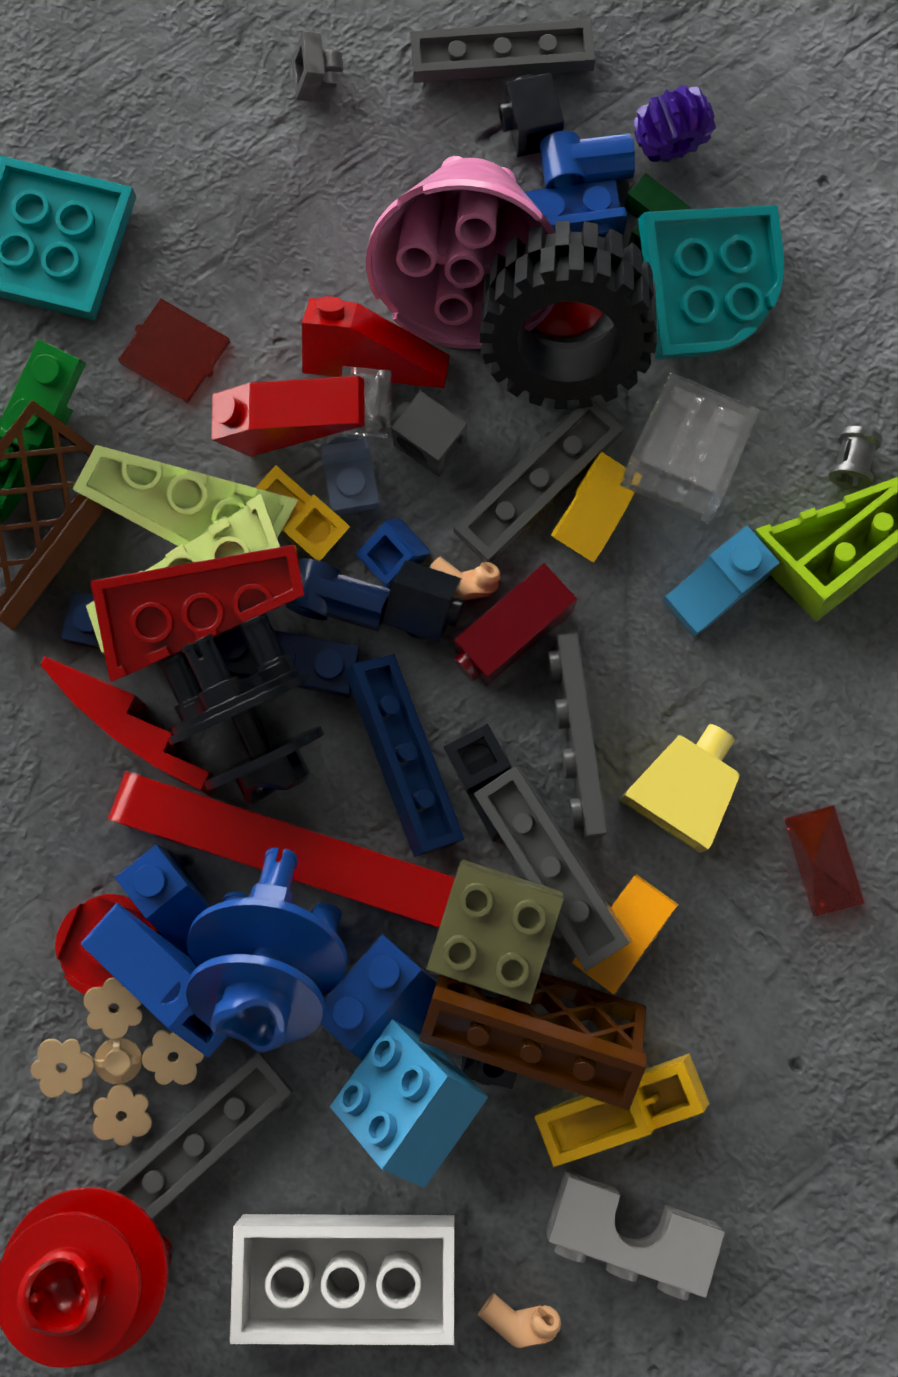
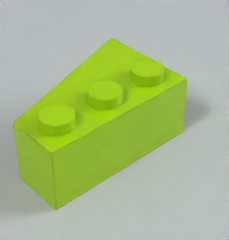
[754,477,898,622]

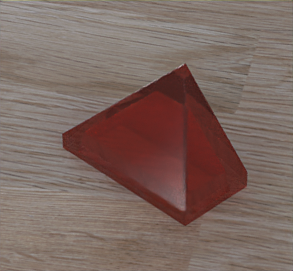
[784,805,865,916]

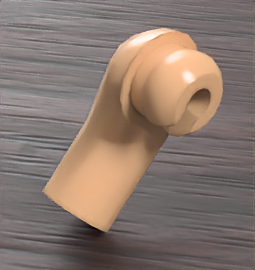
[429,556,501,601]
[478,1293,561,1348]

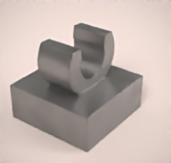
[292,31,344,102]

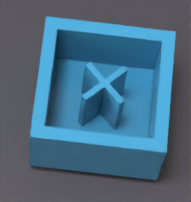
[330,1019,488,1188]

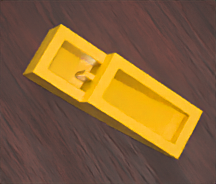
[534,1053,710,1167]

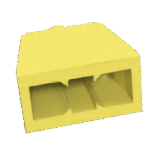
[619,724,740,853]

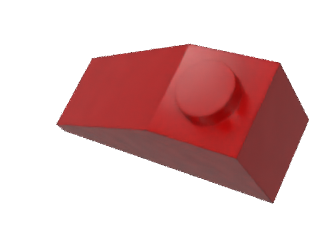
[302,296,450,389]
[212,376,365,457]

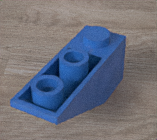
[81,903,227,1058]

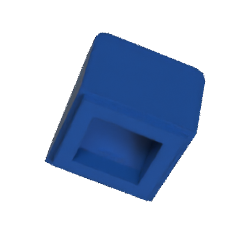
[356,518,431,589]

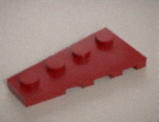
[90,544,305,683]

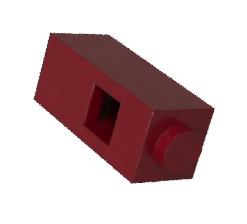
[453,563,577,686]

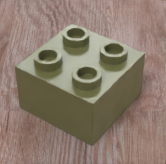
[426,859,564,1004]

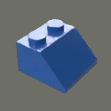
[320,934,437,1060]

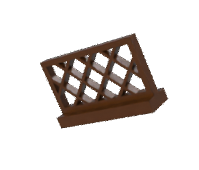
[0,400,106,630]
[419,972,647,1110]

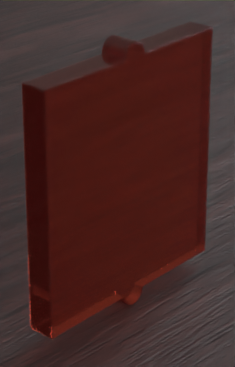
[118,298,230,404]

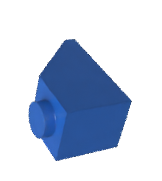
[115,845,213,957]

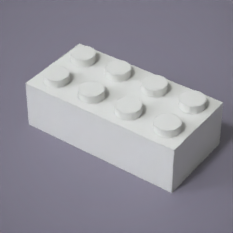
[230,1214,455,1345]

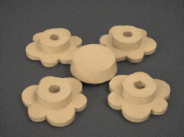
[30,977,204,1146]

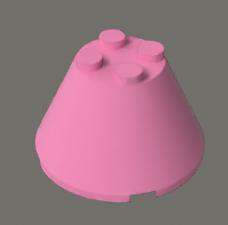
[366,156,555,349]

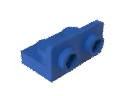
[525,179,627,238]

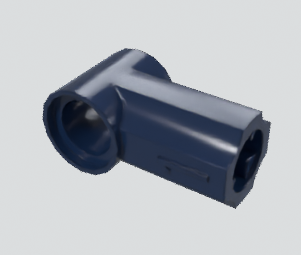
[285,558,390,632]

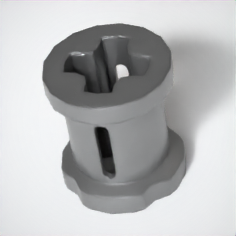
[828,426,883,489]

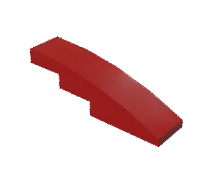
[40,656,214,796]

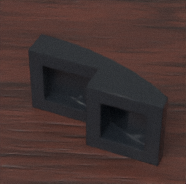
[443,723,512,842]

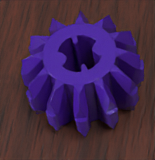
[633,85,716,162]

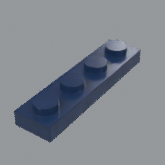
[345,654,465,858]

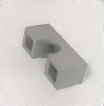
[546,1169,725,1300]

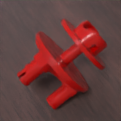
[0,1187,173,1368]

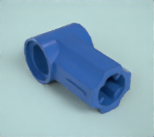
[539,131,635,189]

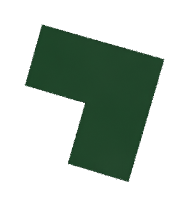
[624,173,691,257]

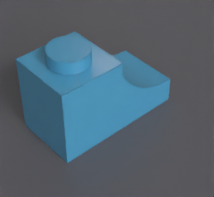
[663,525,780,638]

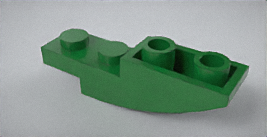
[0,339,86,525]

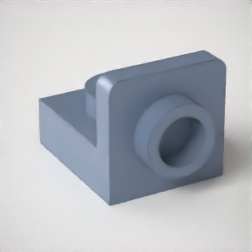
[320,436,380,516]

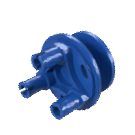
[186,848,347,1053]

